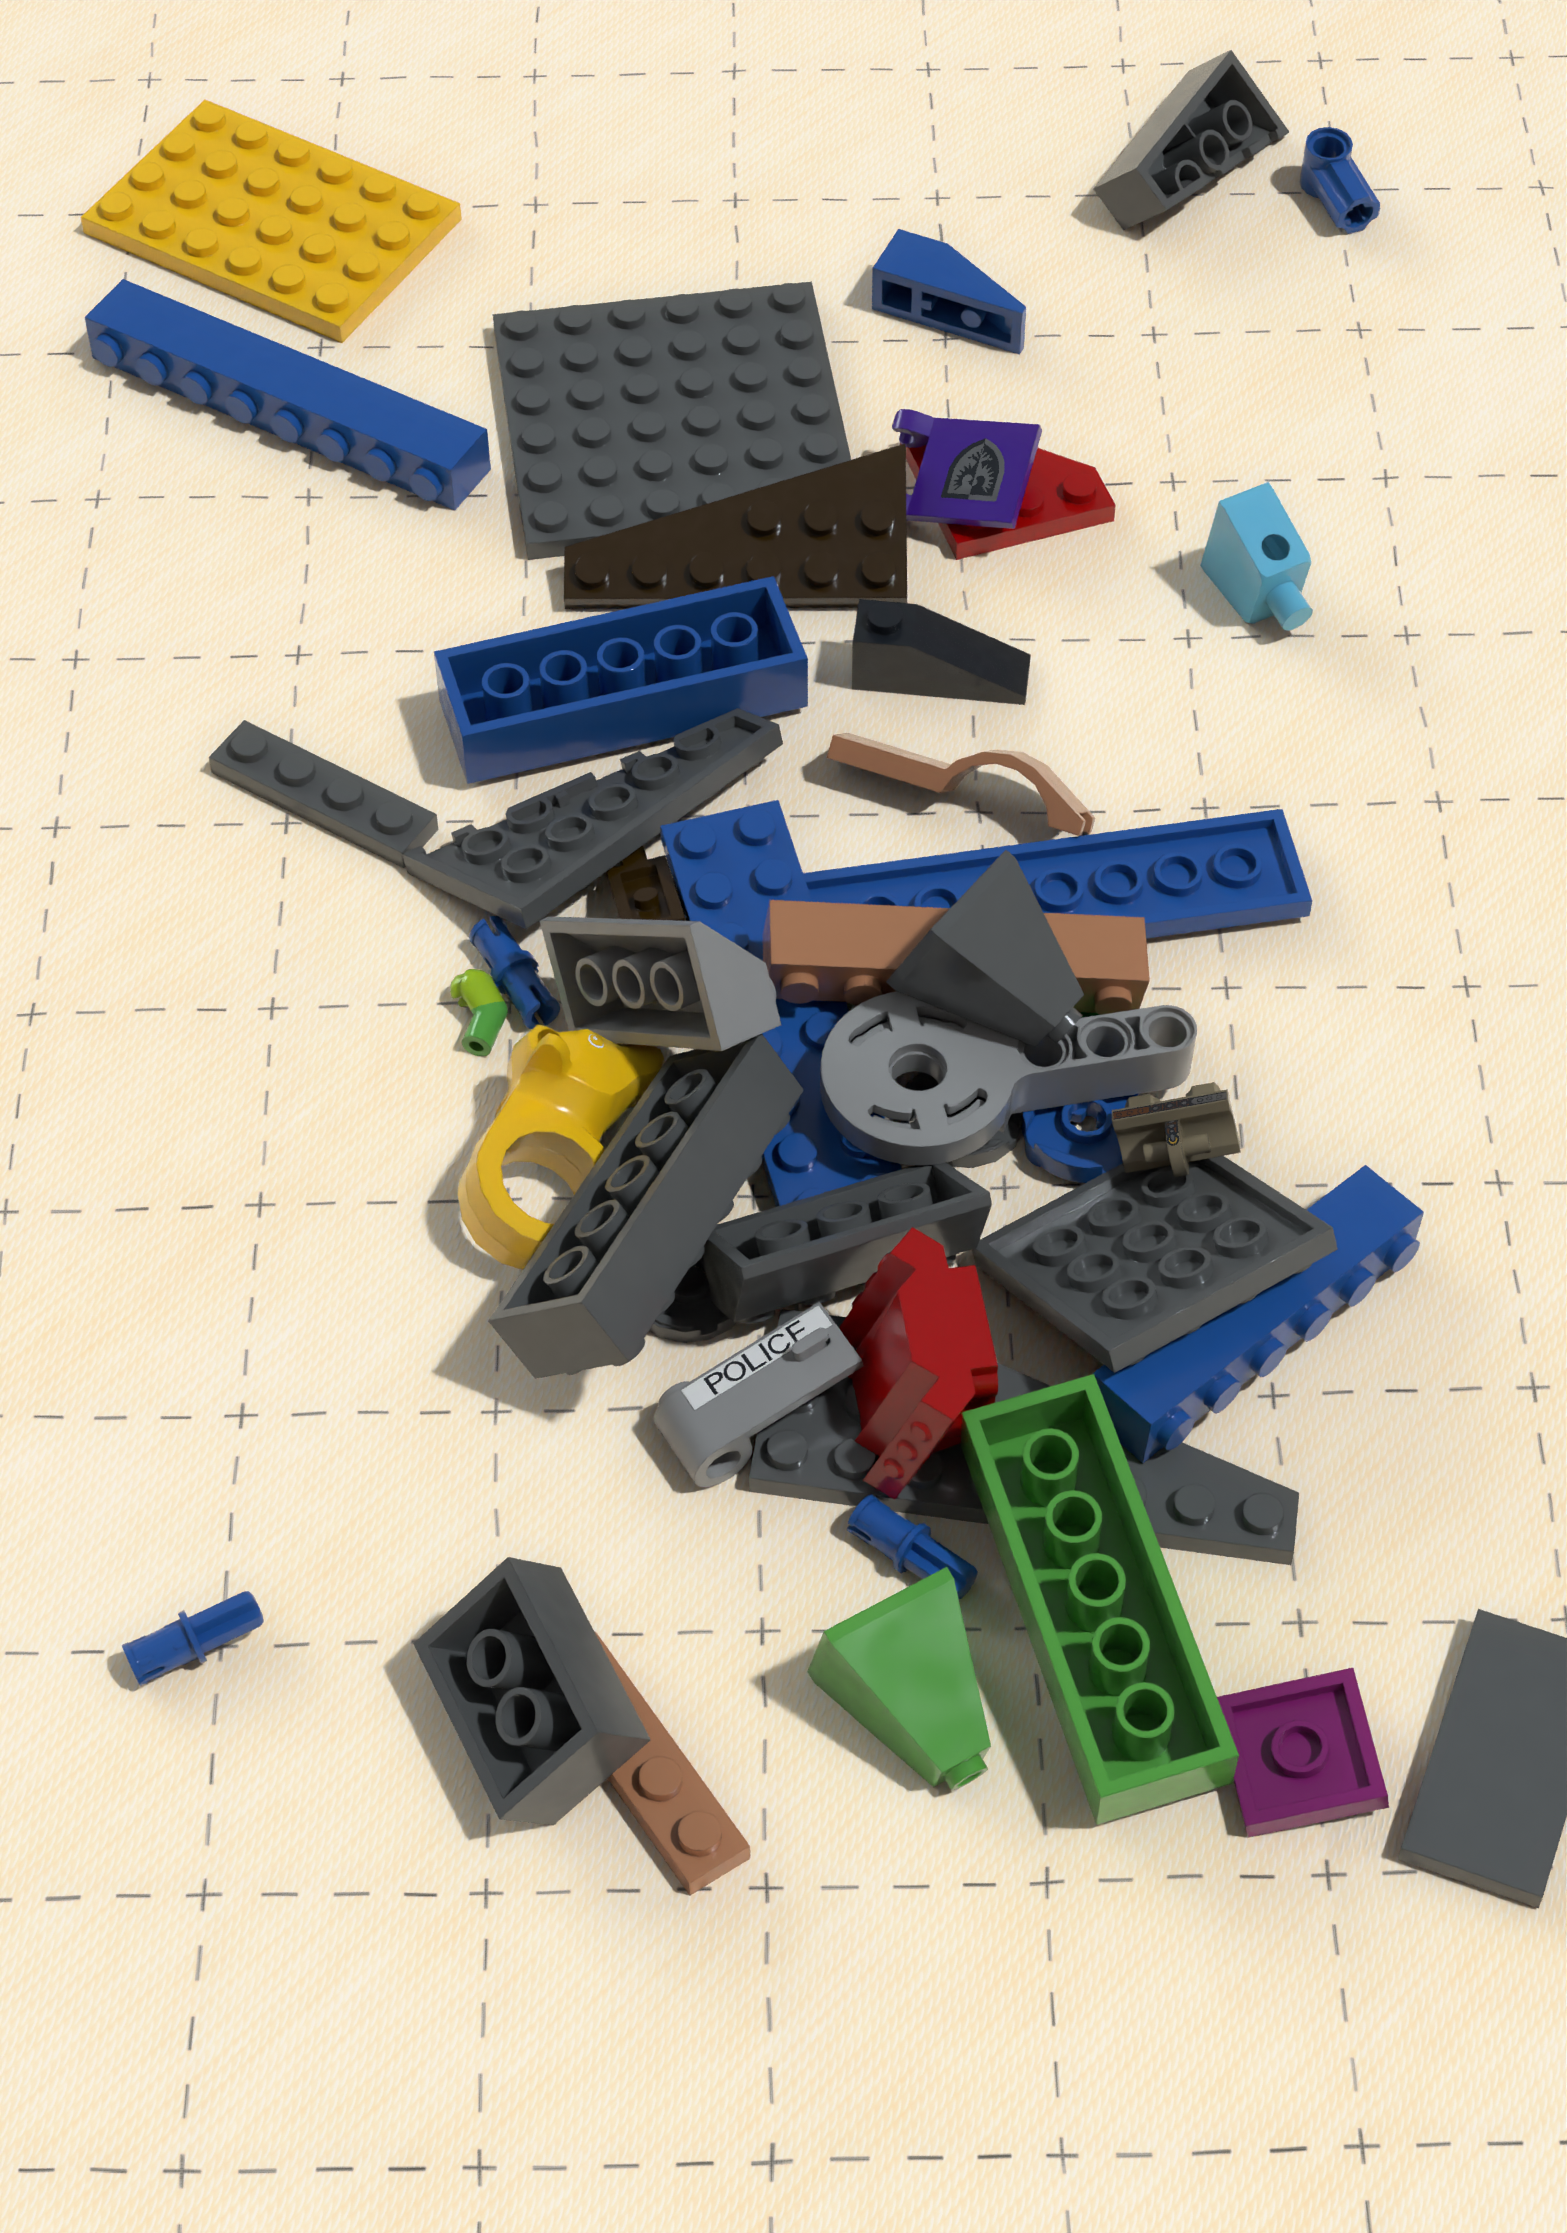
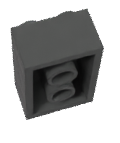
[413,1557,651,1826]

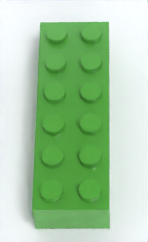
[961,1374,1239,1825]

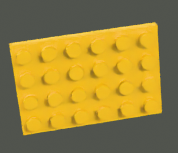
[81,99,462,343]

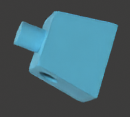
[1200,482,1313,631]

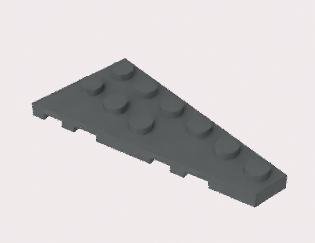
[402,708,783,929]

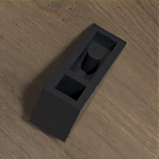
[852,599,1031,705]

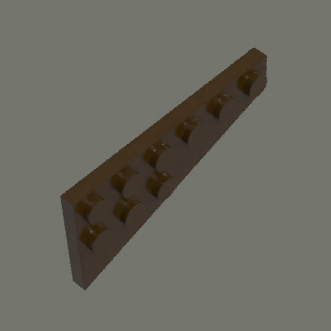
[564,443,907,609]

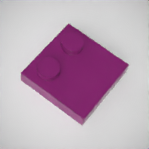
[1217,1668,1389,1838]

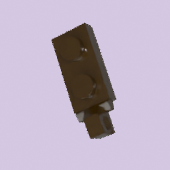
[606,846,686,921]

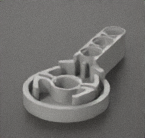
[820,991,1197,1165]

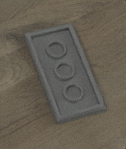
[1398,1609,1567,1908]

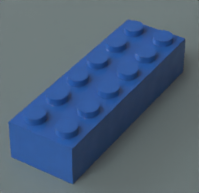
[434,576,808,784]

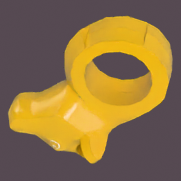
[457,1025,665,1269]

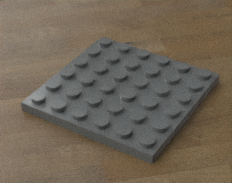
[492,281,851,560]

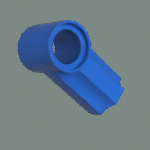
[1299,127,1380,234]

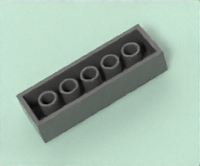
[488,1034,803,1379]

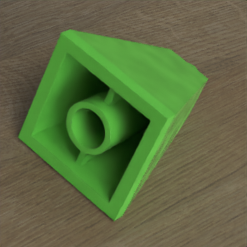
[807,1567,991,1791]

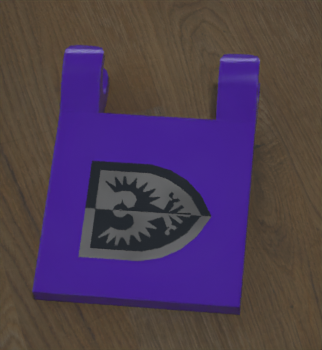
[892,409,1042,529]

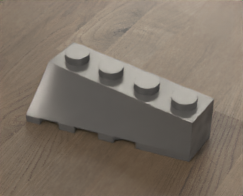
[1093,50,1289,230]

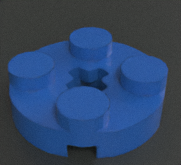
[1022,1094,1138,1183]

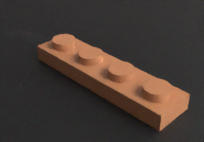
[595,1632,750,1895]

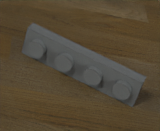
[209,720,439,868]

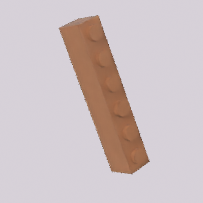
[763,900,1150,1015]

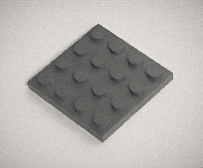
[972,1156,1338,1373]

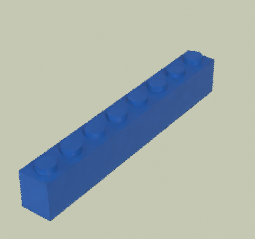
[84,279,491,511]

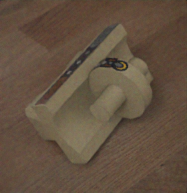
[1112,1082,1241,1177]

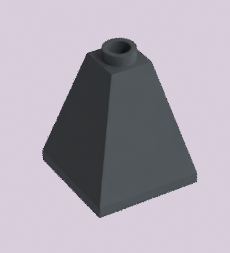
[886,850,1084,1047]

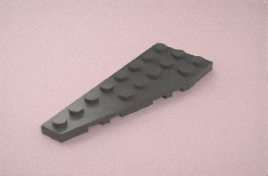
[749,1309,1299,1565]

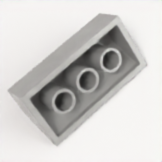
[539,917,781,1051]

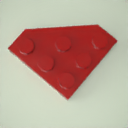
[900,443,1116,560]

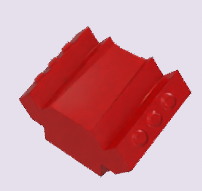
[839,1227,998,1500]

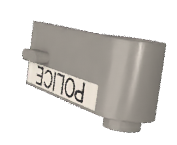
[654,1302,864,1488]

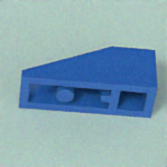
[872,229,1026,355]

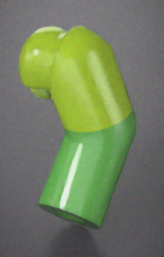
[450,969,508,1056]

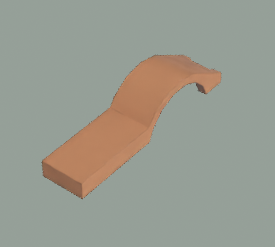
[827,733,1096,836]

